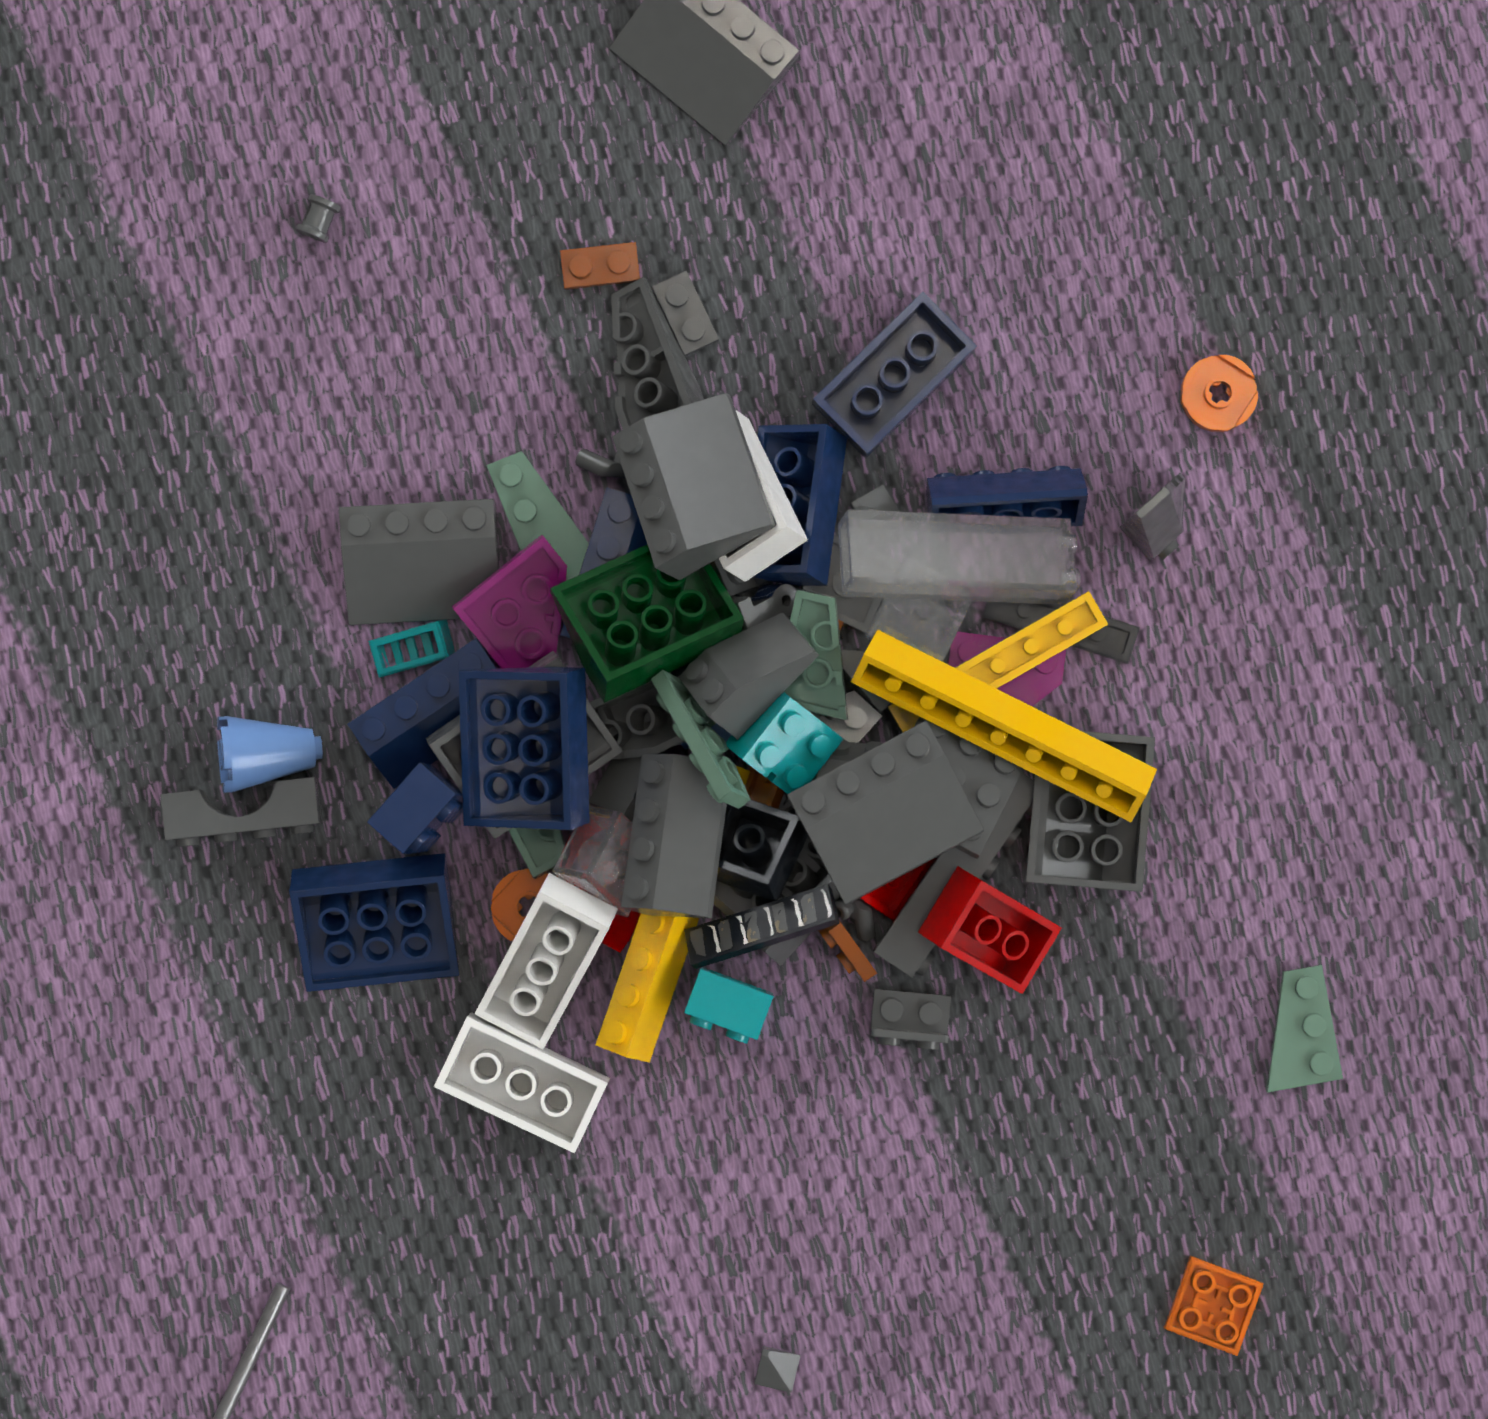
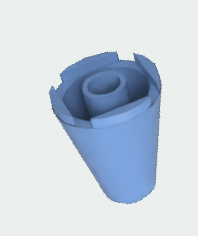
[217,716,323,793]

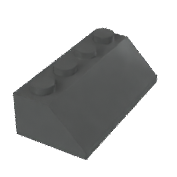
[621,753,727,919]

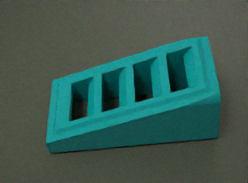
[368,620,455,678]

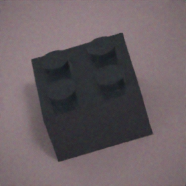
[717,800,808,901]

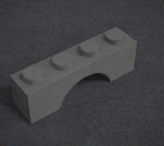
[160,777,323,847]

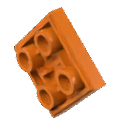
[1164,1255,1264,1356]

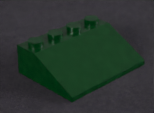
[550,544,744,703]

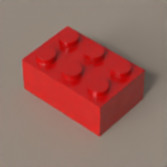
[918,866,1062,994]

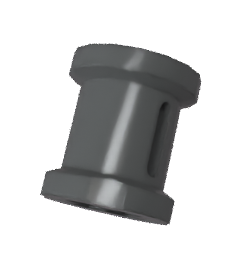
[295,194,341,243]

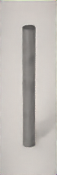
[213,1282,290,1419]

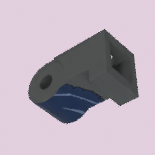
[731,584,797,632]

